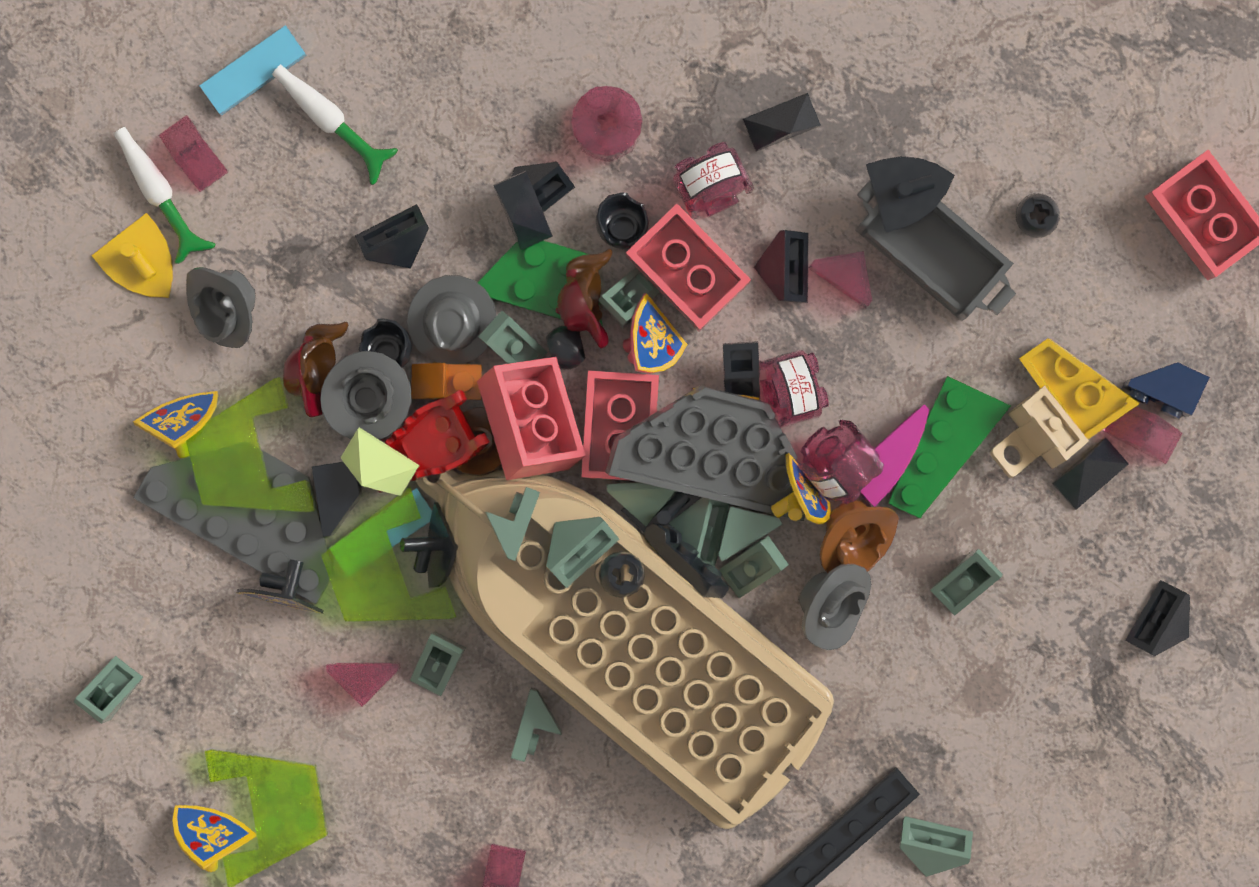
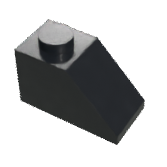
[312,461,364,537]

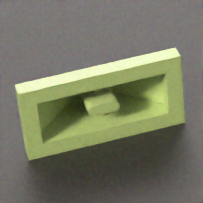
[341,427,419,496]

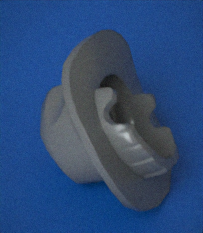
[186,267,256,348]
[407,275,497,364]
[321,351,412,440]
[798,563,872,650]

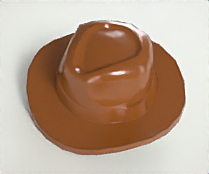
[819,500,899,573]

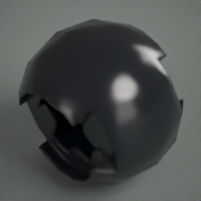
[1016,193,1060,238]
[546,326,586,370]
[599,551,645,598]

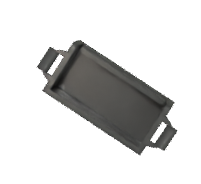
[855,180,1016,321]

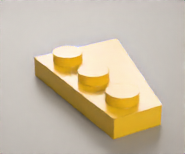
[1019,337,1139,439]

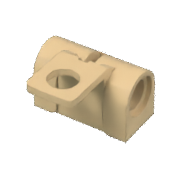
[990,386,1089,478]

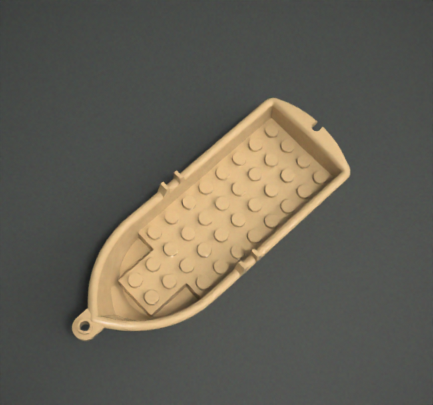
[416,470,834,829]

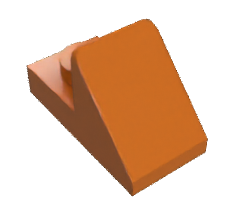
[411,363,482,400]

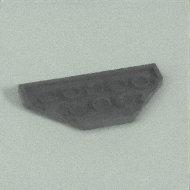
[605,385,805,521]
[133,442,335,604]

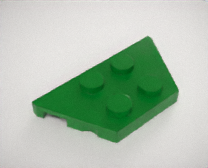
[478,241,603,326]

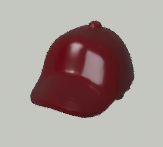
[556,249,612,349]
[283,322,349,417]

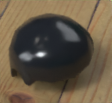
[595,192,650,250]
[358,318,412,368]

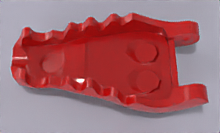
[377,390,490,493]

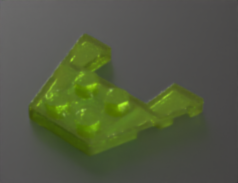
[186,377,315,512]
[321,487,456,622]
[205,749,328,887]

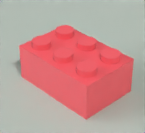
[1144,150,1259,281]
[626,204,751,332]
[477,357,586,480]
[581,371,659,481]

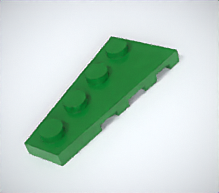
[887,376,1011,518]

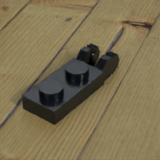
[644,523,730,598]

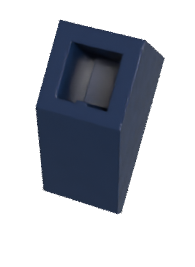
[1122,362,1210,420]

